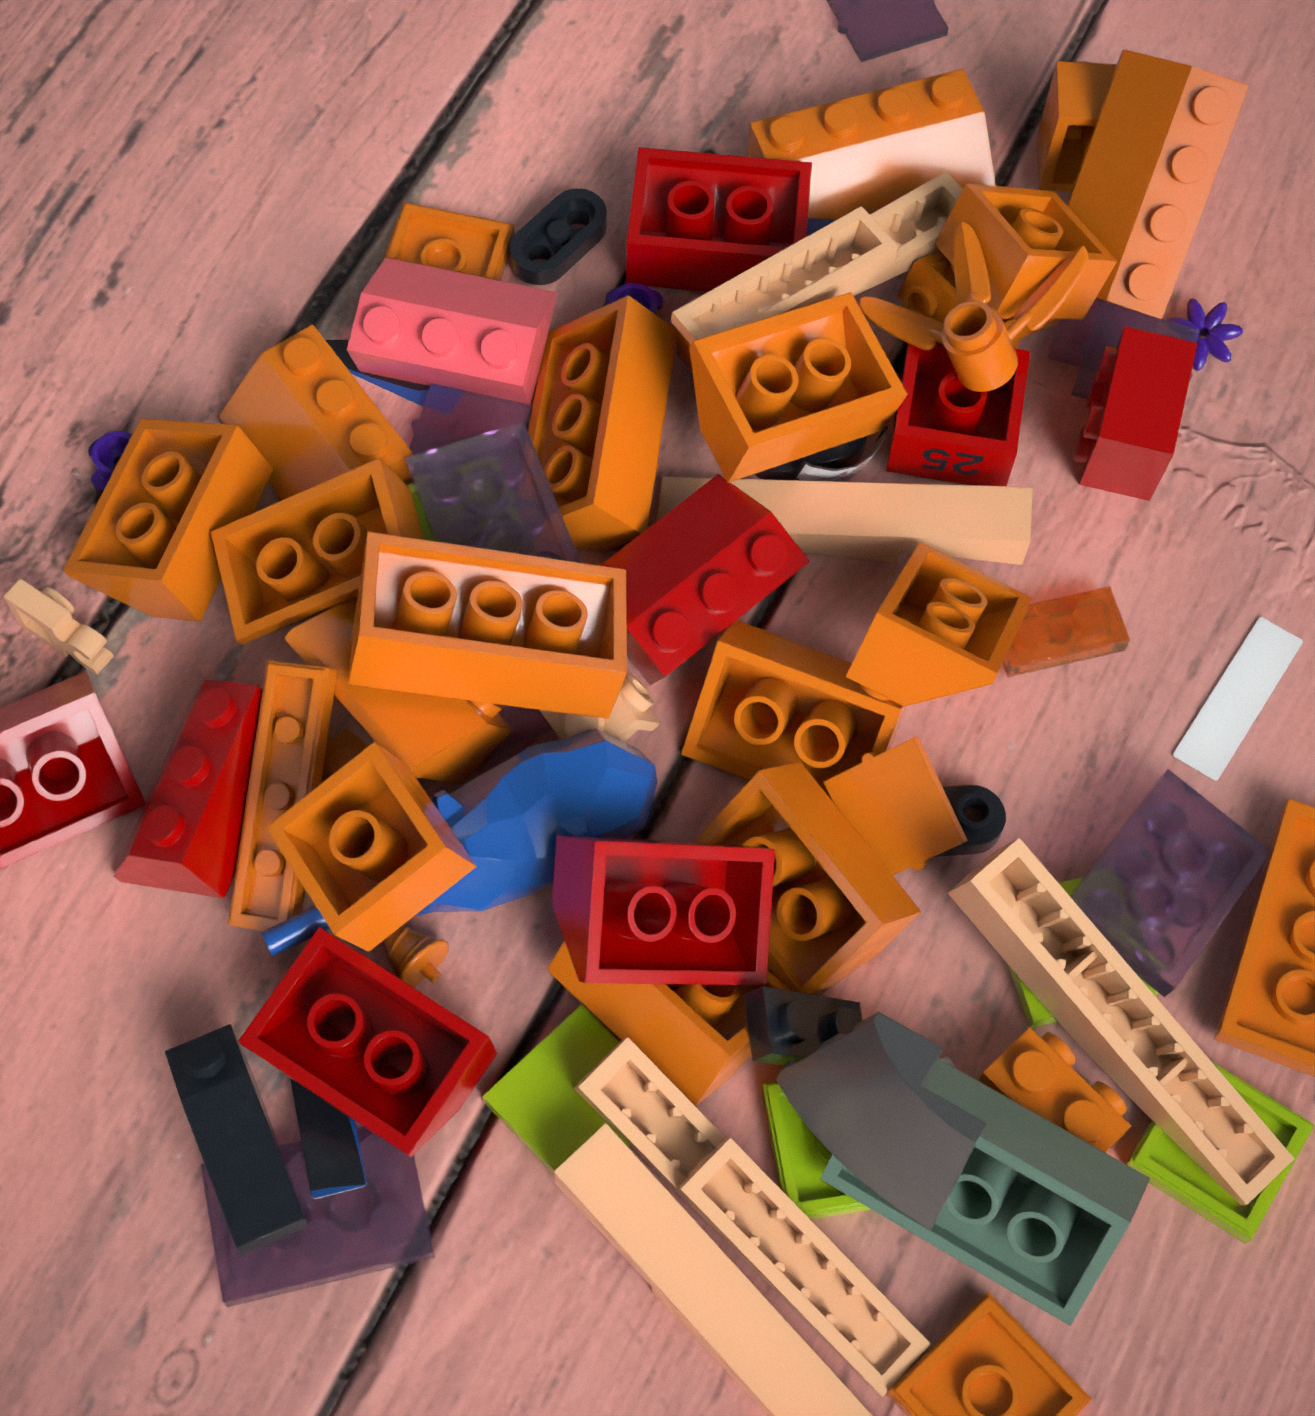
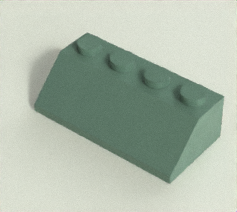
[820,1059,1150,1326]

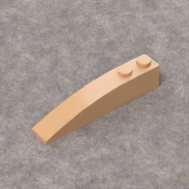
[948,838,1294,1205]

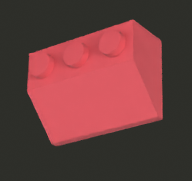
[347,258,557,407]

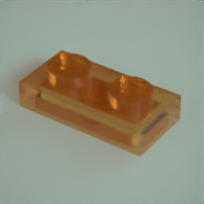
[1003,586,1130,677]

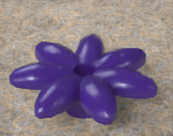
[1165,298,1243,371]

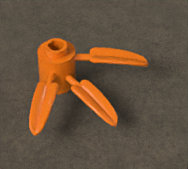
[860,221,1088,392]

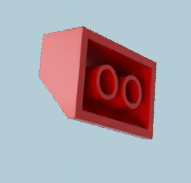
[626,147,812,292]
[600,474,810,685]
[0,671,146,869]
[114,679,263,899]
[552,836,775,985]
[238,927,497,1158]

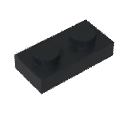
[744,986,862,1065]

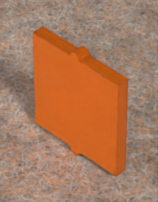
[824,736,968,876]

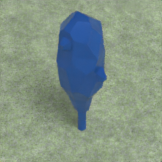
[261,729,657,957]

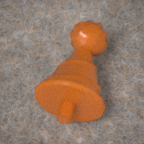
[383,926,449,988]

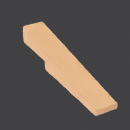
[671,172,963,344]
[657,477,1033,565]
[573,1037,931,1397]
[554,1123,873,1416]

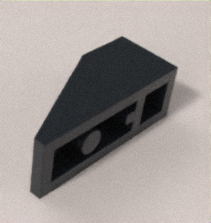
[165,1024,309,1257]

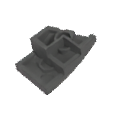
[776,1012,987,1230]

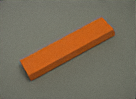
[228,660,338,931]

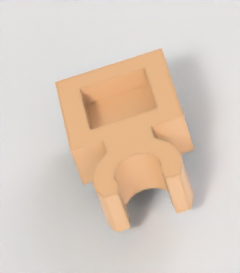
[3,578,114,675]

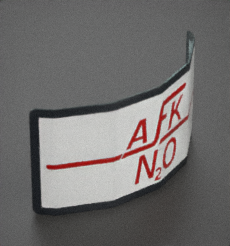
[793,426,888,482]

